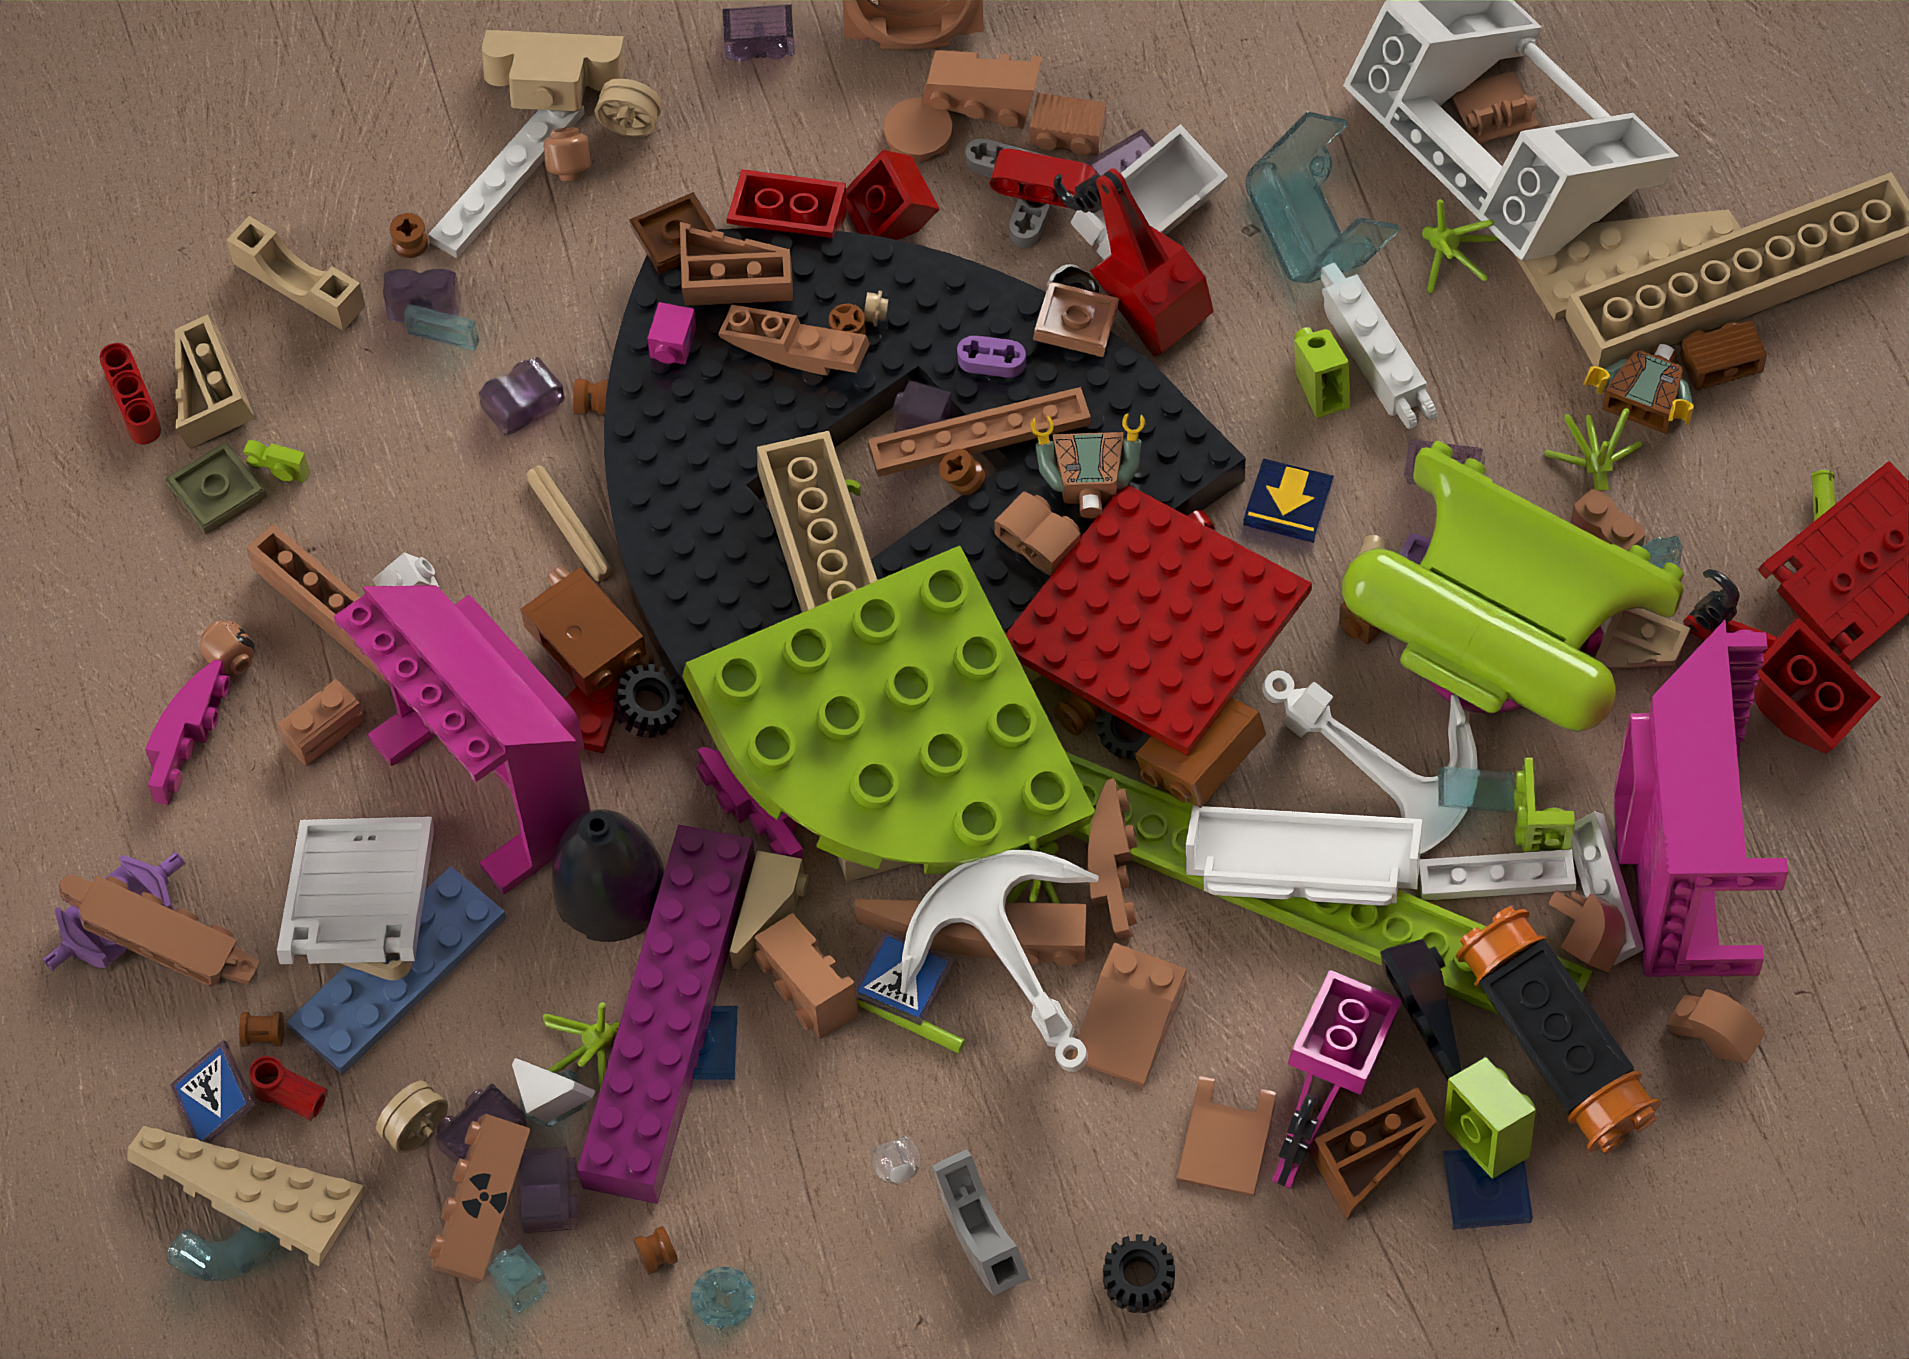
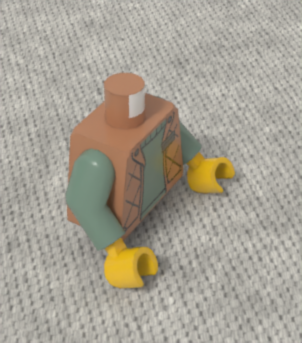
[1030,413,1146,519]

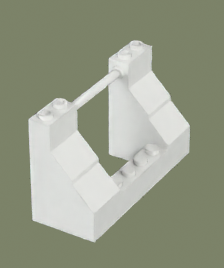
[1343,0,1679,261]

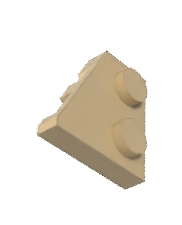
[1594,608,1690,669]

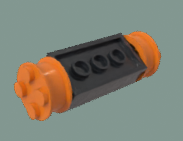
[1456,906,1661,1154]

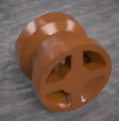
[389,213,428,258]
[829,303,866,335]
[939,449,985,495]
[1053,692,1100,736]
[633,1226,678,1275]

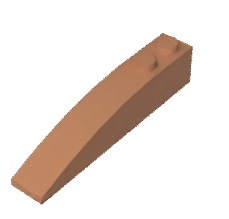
[855,899,1086,966]

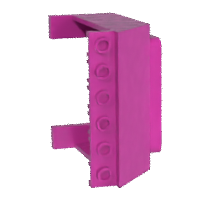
[334,585,590,895]
[1613,620,1788,977]

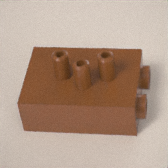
[520,567,646,697]
[1135,698,1266,808]

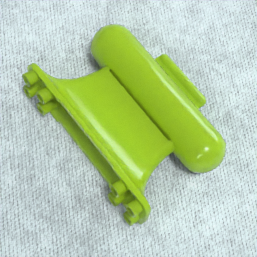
[1342,441,1684,732]

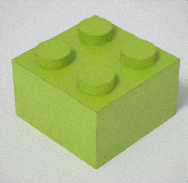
[1444,1057,1536,1179]

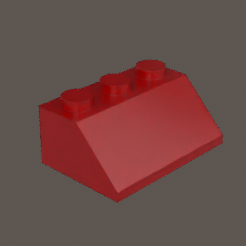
[727,169,846,238]

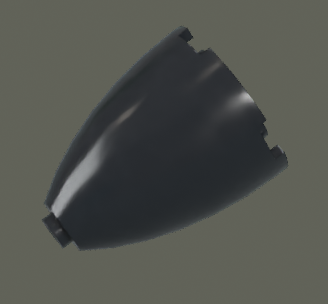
[551,809,665,942]

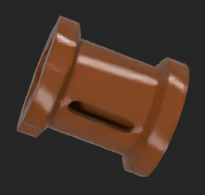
[239,1012,284,1047]

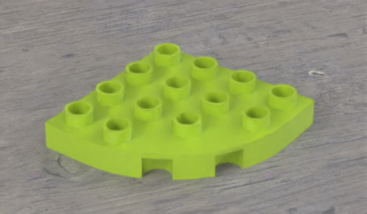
[682,545,1096,875]

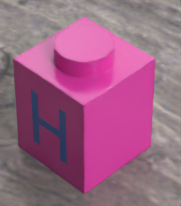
[647,302,697,364]

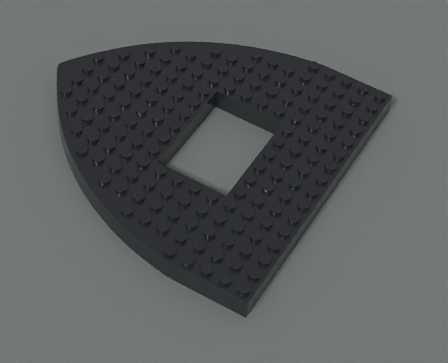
[604,228,1246,723]

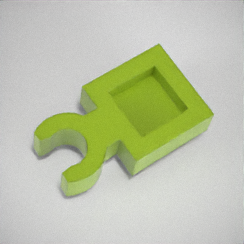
[243,440,310,483]

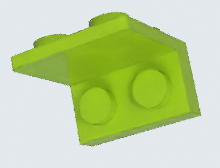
[1513,758,1575,853]

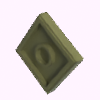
[165,441,267,535]

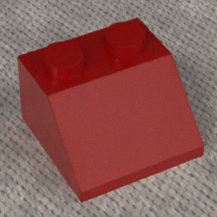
[846,149,940,240]

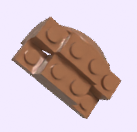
[843,0,984,51]

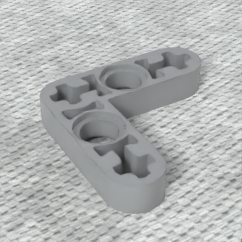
[965,138,1054,248]

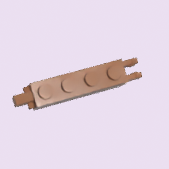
[59,874,259,986]

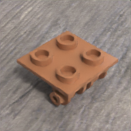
[1451,71,1540,144]

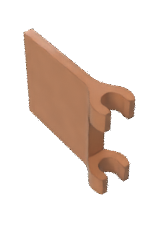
[1177,1076,1276,1197]

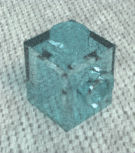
[488,1244,548,1314]

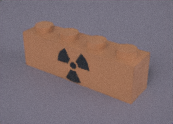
[428,1114,531,1283]

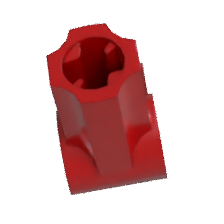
[249,1056,328,1121]

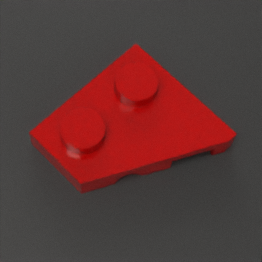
[564,680,620,754]

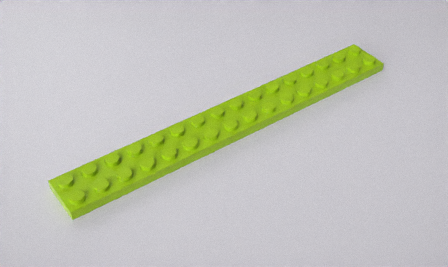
[1065,751,1592,1015]

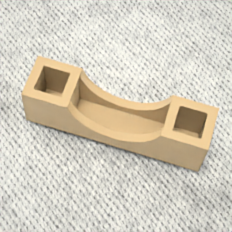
[227,216,366,331]

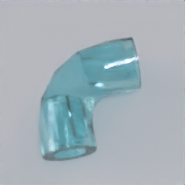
[166,1224,278,1281]

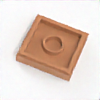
[1033,281,1120,357]

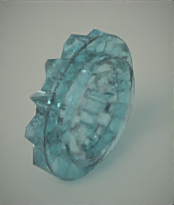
[691,1267,755,1330]

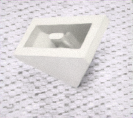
[512,1058,595,1122]

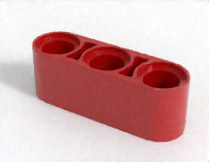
[989,148,1097,208]
[99,342,161,445]

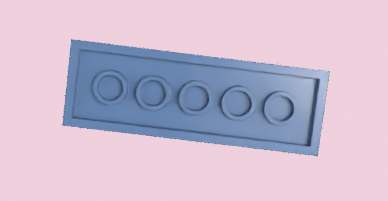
[286,866,506,1075]

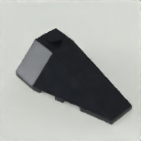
[1380,939,1462,1082]

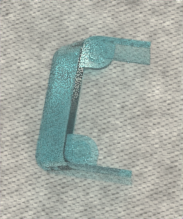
[1245,111,1400,284]

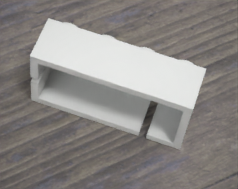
[1070,124,1228,259]

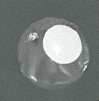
[871,1136,921,1185]

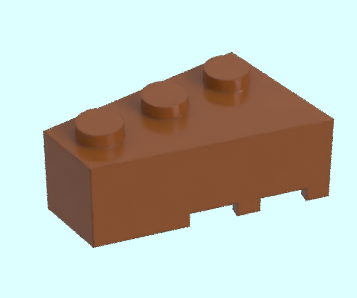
[1309,1087,1437,1219]

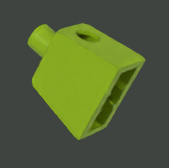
[1294,327,1350,418]

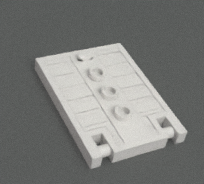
[277,817,434,964]

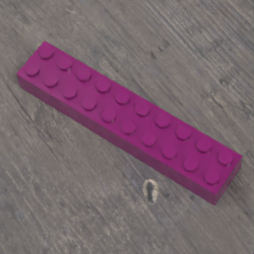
[577,824,755,1204]

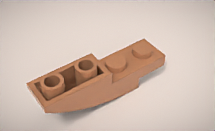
[718,305,870,376]
[1088,779,1138,940]

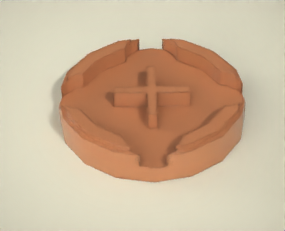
[883,98,953,162]

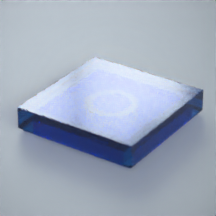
[1442,1149,1533,1230]

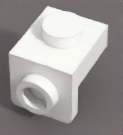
[372,553,439,587]

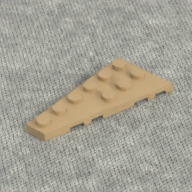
[1512,209,1741,321]
[127,1126,364,1266]

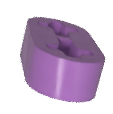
[957,336,1026,377]

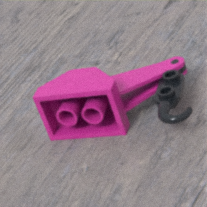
[1272,970,1402,1189]

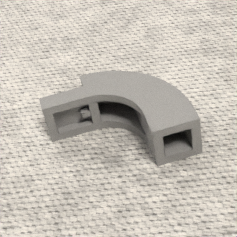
[931,1149,1029,1296]

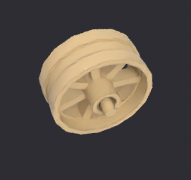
[595,78,662,138]
[376,1080,448,1154]

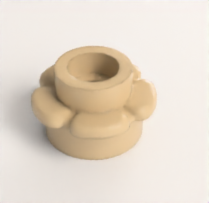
[864,291,888,326]

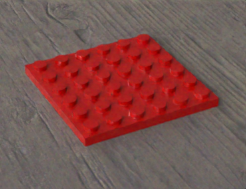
[1005,485,1312,756]

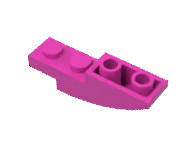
[145,660,230,805]
[696,747,805,866]

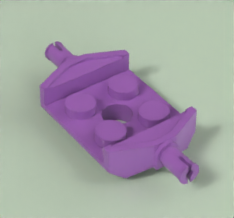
[42,852,186,971]

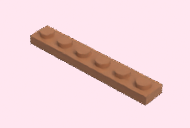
[868,387,1091,477]

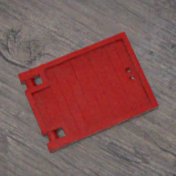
[1758,461,1909,665]

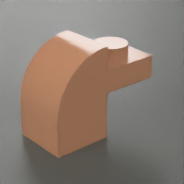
[1548,890,1626,973]
[1666,989,1765,1063]

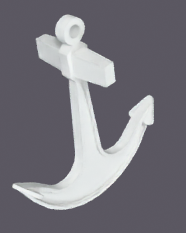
[1262,670,1478,856]
[900,850,1099,1072]

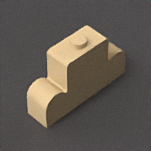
[482,30,626,111]

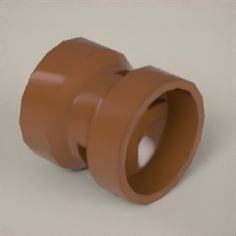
[573,379,608,416]

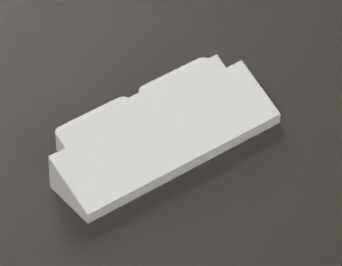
[1186,806,1422,905]

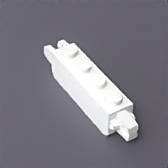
[1321,263,1437,429]

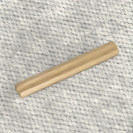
[526,465,612,582]

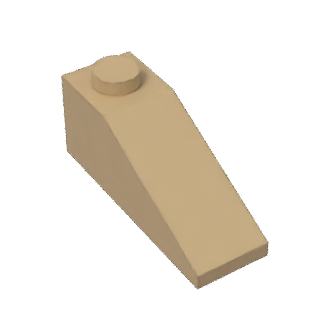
[730,850,809,970]

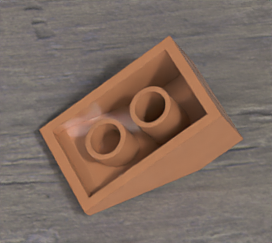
[1071,943,1187,1087]

